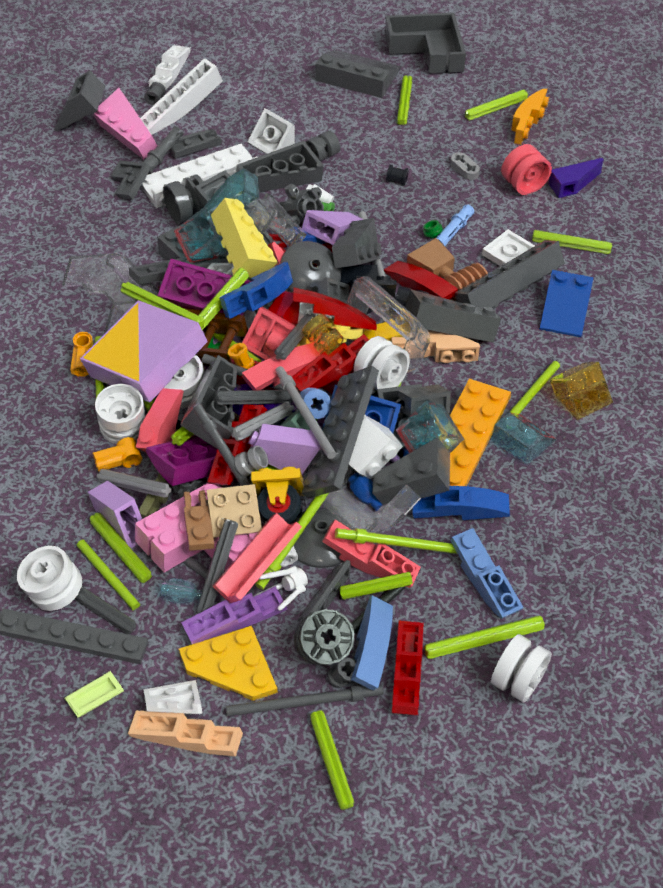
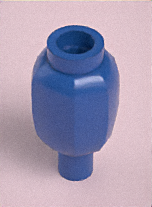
[348,472,383,511]

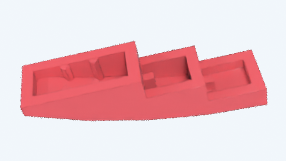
[242,342,324,390]

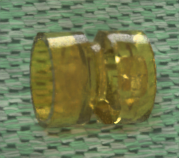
[302,314,344,355]

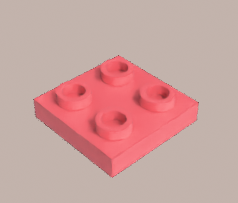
[242,307,295,360]

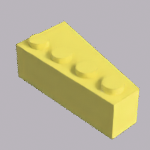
[211,198,277,278]

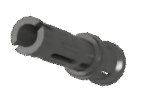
[140,126,183,175]

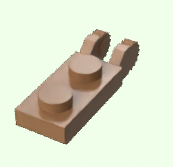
[184,490,214,551]

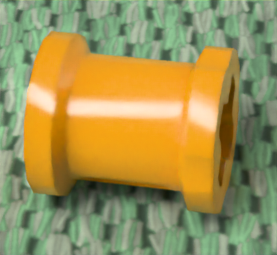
[228,343,255,369]

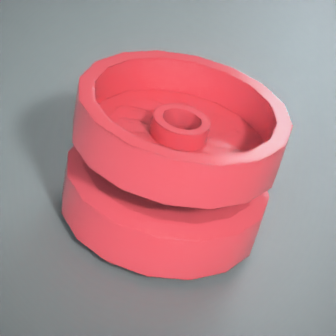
[501,144,552,195]

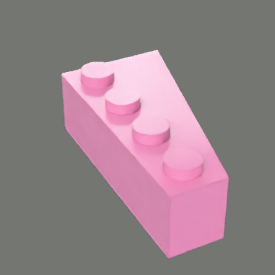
[93,88,157,160]

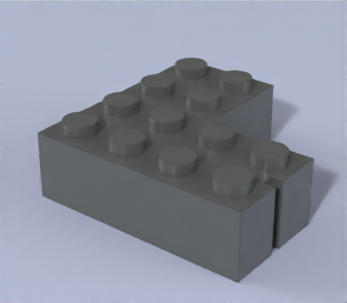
[385,12,466,73]

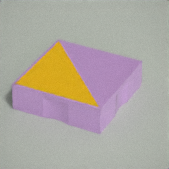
[80,300,208,402]

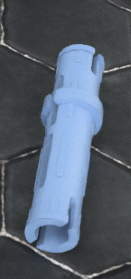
[436,204,474,246]

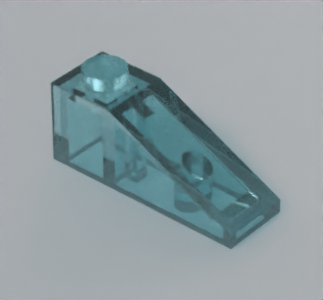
[200,168,259,222]

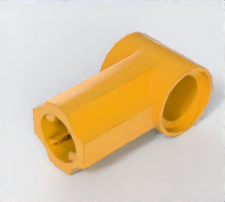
[70,332,93,377]
[93,437,142,472]

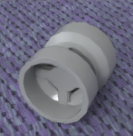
[235,445,268,476]

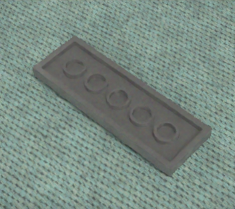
[302,366,379,498]

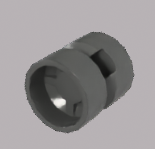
[305,130,340,162]

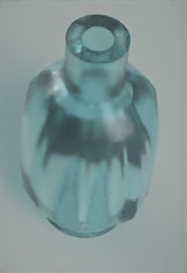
[160,578,202,604]

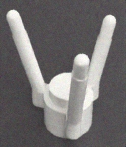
[253,566,308,611]

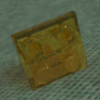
[550,362,613,420]

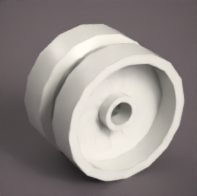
[354,336,410,390]
[164,355,204,408]
[17,546,82,611]
[491,634,552,703]

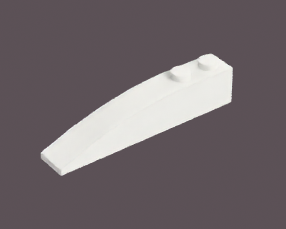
[140,58,223,135]

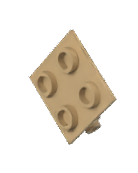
[206,484,262,538]

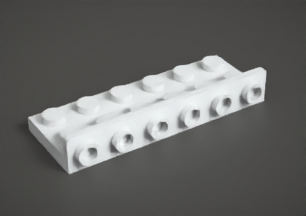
[141,144,258,208]

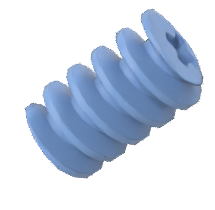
[299,387,331,419]

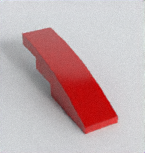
[384,261,458,300]
[292,287,377,331]
[292,334,369,392]
[208,404,267,486]
[392,620,424,715]

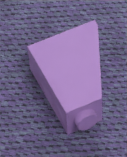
[302,210,364,245]
[248,424,321,474]
[88,481,142,549]

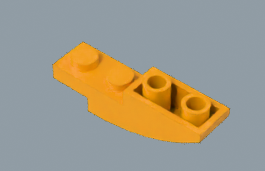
[511,88,549,145]

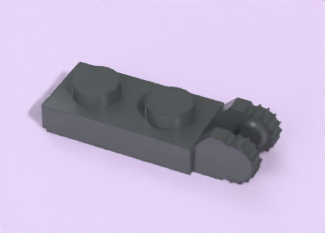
[169,129,222,158]

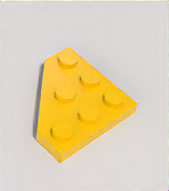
[179,626,277,701]

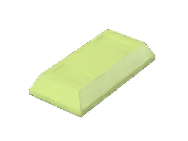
[65,671,124,718]

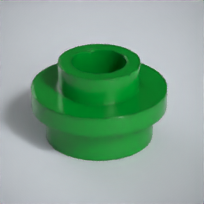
[423,220,443,238]

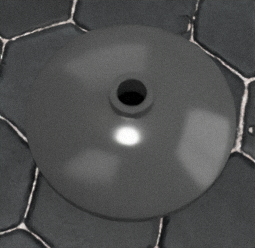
[280,241,341,293]
[289,508,356,568]

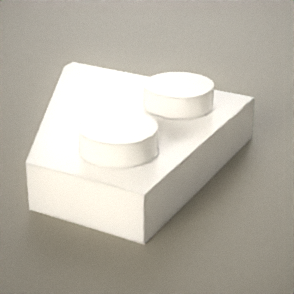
[144,680,202,714]

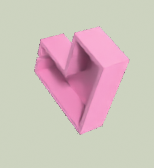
[135,483,257,573]

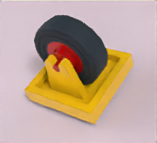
[251,467,305,524]

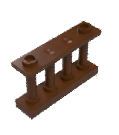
[183,308,248,366]

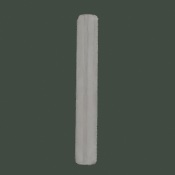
[231,402,294,441]
[97,469,171,498]

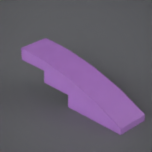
[181,586,288,644]

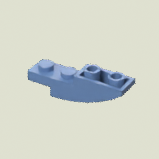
[450,528,524,619]

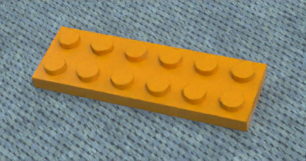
[438,379,511,486]

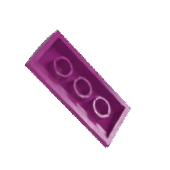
[157,259,252,315]
[146,435,217,486]

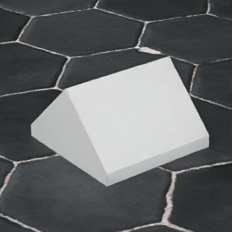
[247,108,295,154]

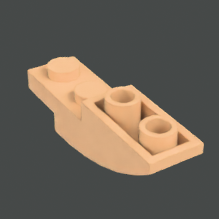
[391,330,480,363]

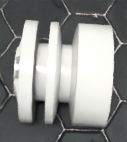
[95,384,146,444]

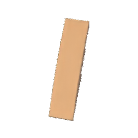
[128,710,243,757]

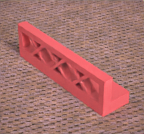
[212,513,301,603]

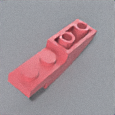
[322,520,420,588]

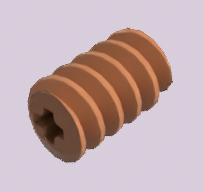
[444,263,488,301]

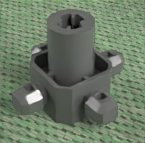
[276,184,324,230]

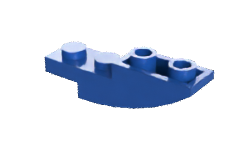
[219,261,293,319]
[413,486,510,520]

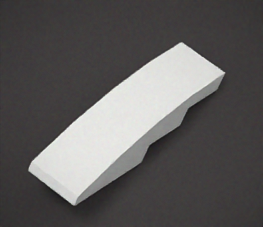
[149,45,191,90]

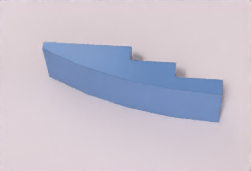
[351,595,393,691]

